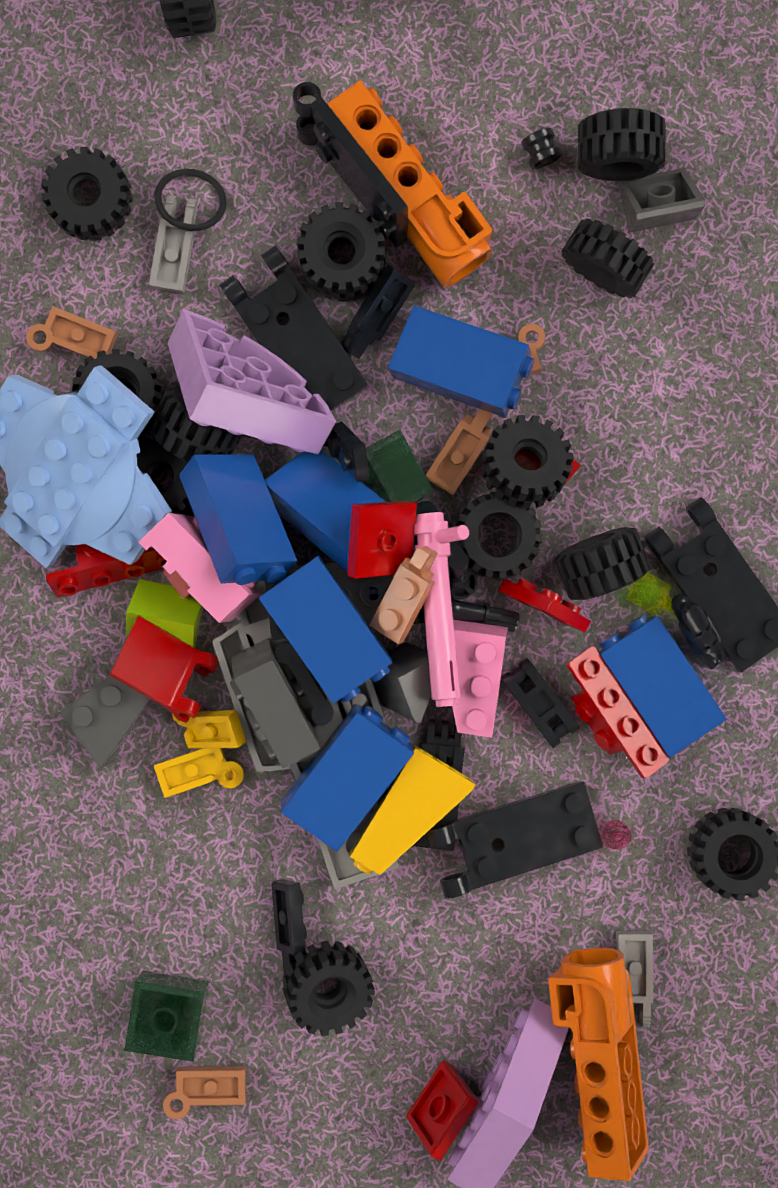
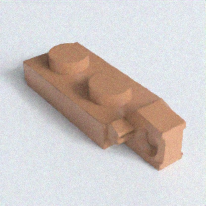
[424,409,493,496]
[369,546,438,644]

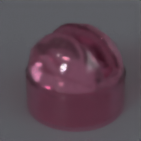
[602,819,632,850]

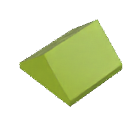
[126,579,203,648]

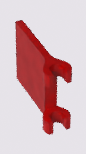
[109,616,219,723]

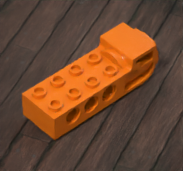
[327,80,493,288]
[548,947,649,1181]

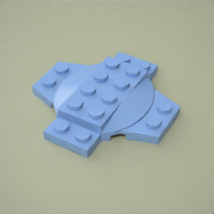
[0,365,172,568]

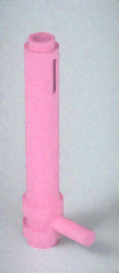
[414,512,469,707]

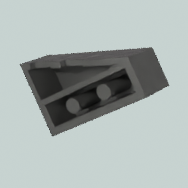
[230,638,321,768]
[59,676,153,769]

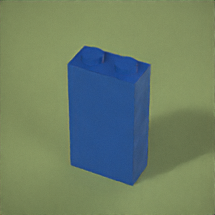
[388,305,534,418]
[265,450,386,572]
[179,455,297,585]
[259,555,392,704]
[598,614,727,758]
[280,704,414,852]

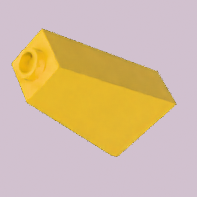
[350,745,476,875]

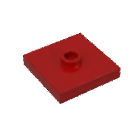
[347,501,417,578]
[406,1060,480,1161]

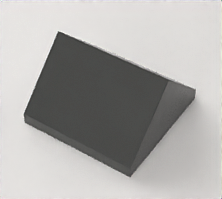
[619,168,705,233]
[374,642,431,723]

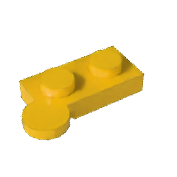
[172,710,247,749]
[154,748,244,798]

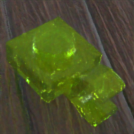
[625,572,676,617]

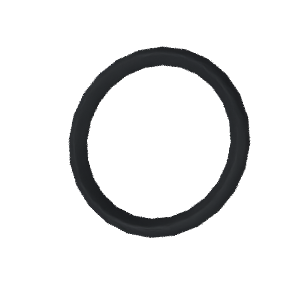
[154,168,227,231]

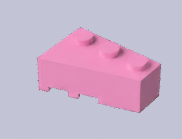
[138,513,260,623]
[452,620,508,738]

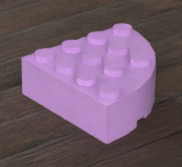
[168,309,336,455]
[447,998,569,1188]

